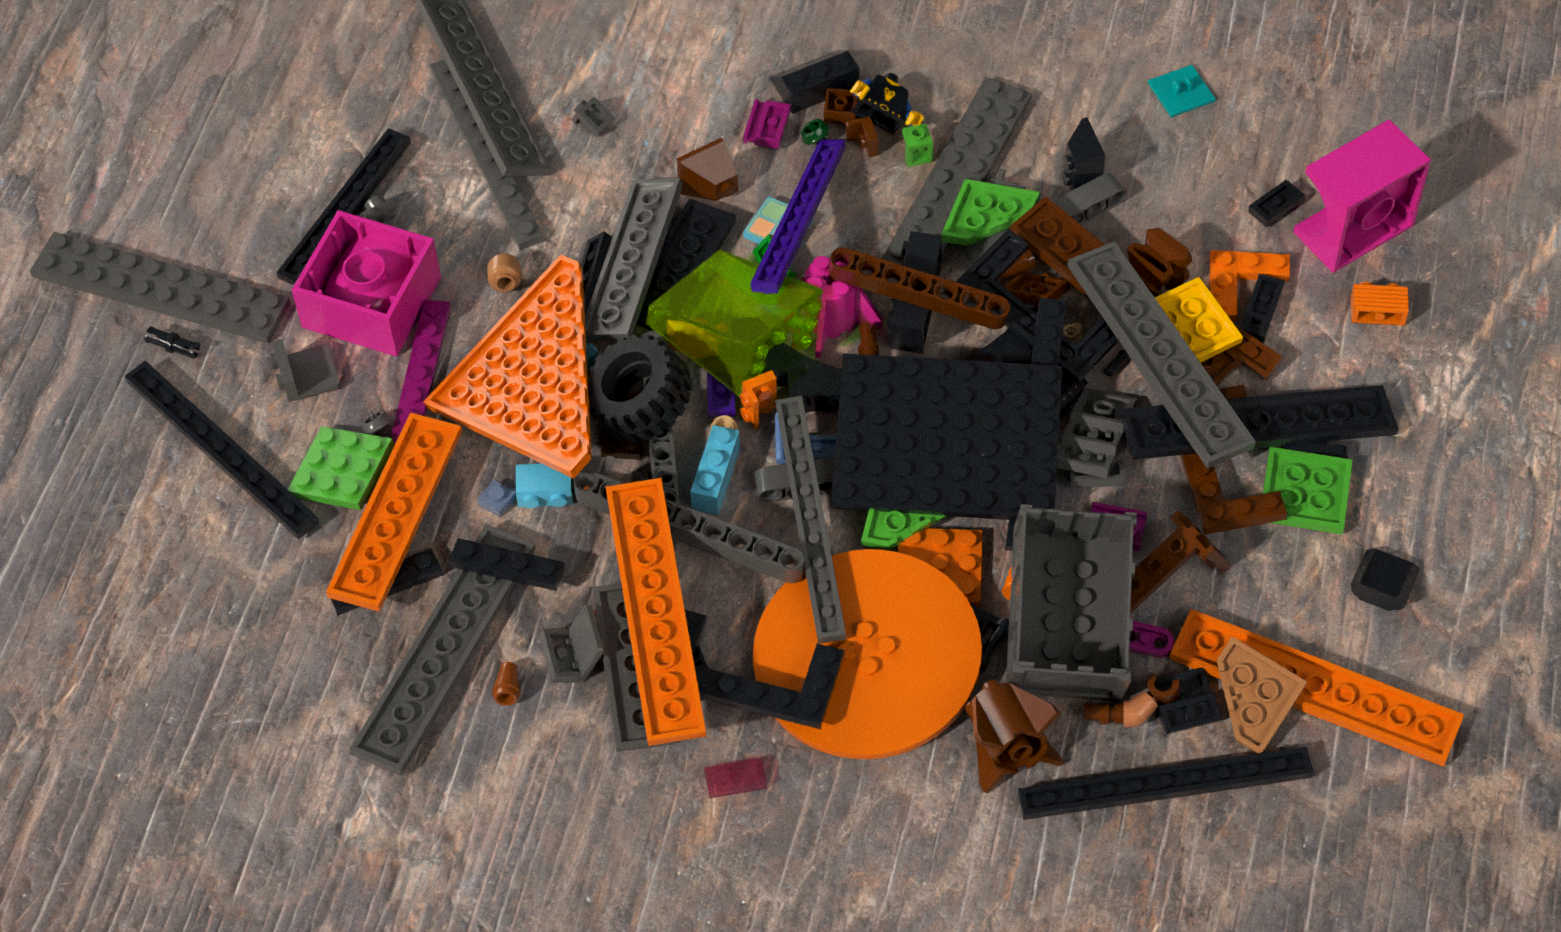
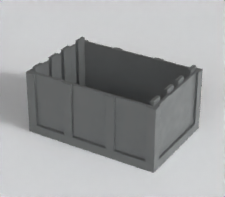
[1006,504,1137,702]

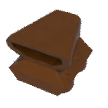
[1127,228,1192,292]

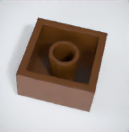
[824,88,858,124]

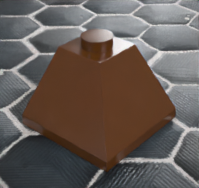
[676,138,739,201]

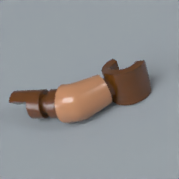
[1084,673,1180,728]

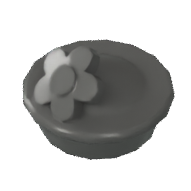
[361,410,392,436]

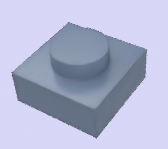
[477,480,517,518]

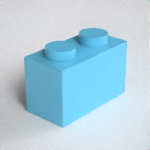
[516,463,573,508]

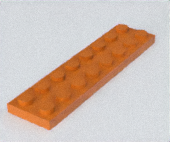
[326,413,462,612]

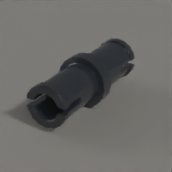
[144,326,200,359]

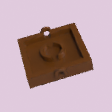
[1003,272,1069,308]

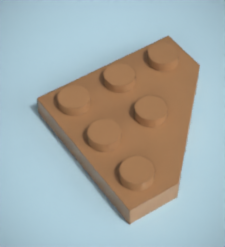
[1217,636,1307,754]

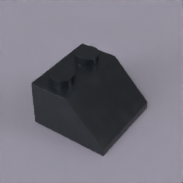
[1062,117,1105,191]

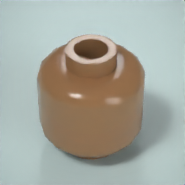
[487,254,522,292]

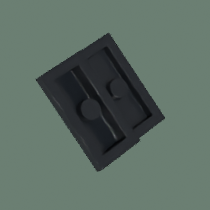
[1147,667,1223,735]

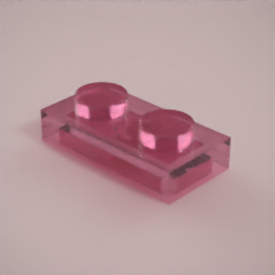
[704,758,767,799]

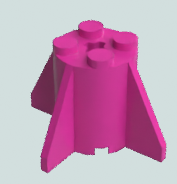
[779,256,883,359]

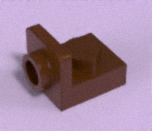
[846,116,879,158]

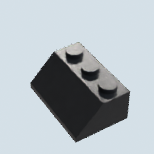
[770,50,859,114]

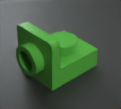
[902,124,933,167]

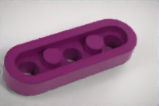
[1129,621,1174,658]

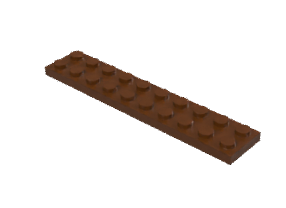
[1010,196,1243,386]

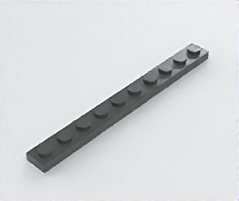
[429,60,544,250]
[775,395,847,644]

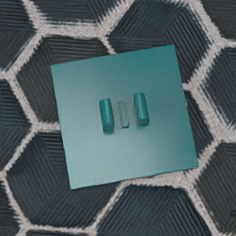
[1147,65,1216,118]

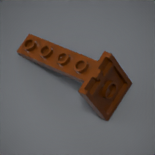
[1130,510,1232,614]

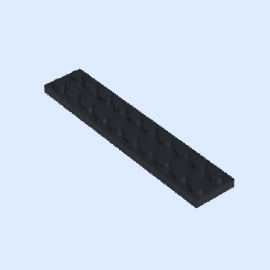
[1120,385,1399,460]

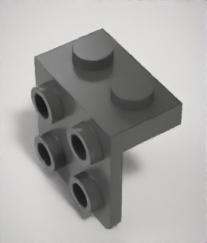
[270,339,340,402]
[539,605,604,683]

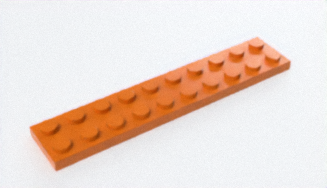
[606,478,706,746]
[1169,609,1464,767]

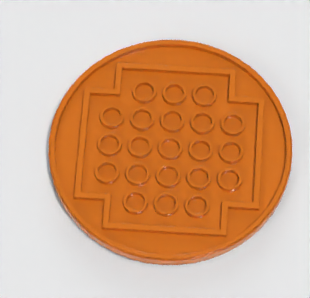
[753,549,982,759]

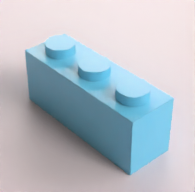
[690,425,740,515]

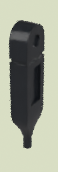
[1276,442,1348,459]

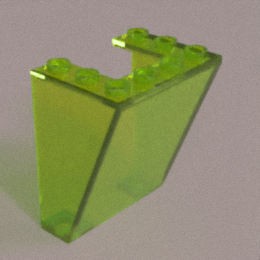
[646,250,824,397]

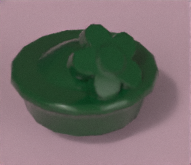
[801,119,829,145]

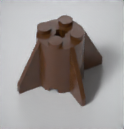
[965,680,1064,793]

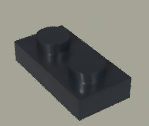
[1248,179,1305,227]

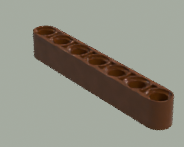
[828,247,1010,330]

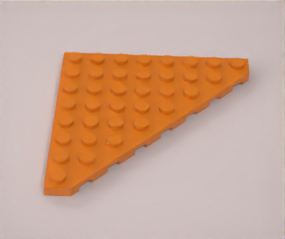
[423,255,592,479]

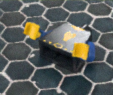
[850,73,925,135]

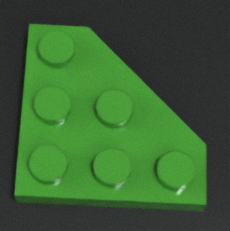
[941,179,1040,246]
[861,509,947,551]

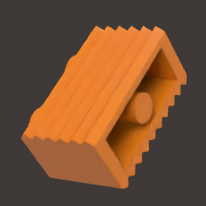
[1351,282,1409,326]

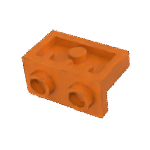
[740,370,777,430]

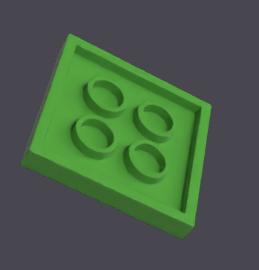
[288,426,395,510]
[1263,447,1352,534]

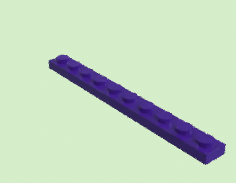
[751,139,845,294]

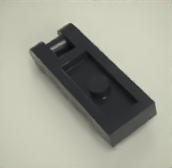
[1240,274,1285,343]

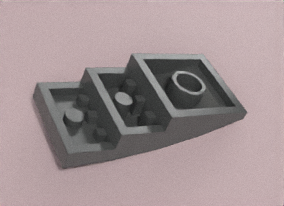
[1057,388,1137,478]

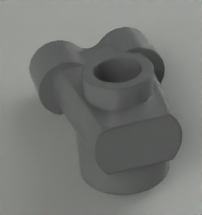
[360,193,397,224]

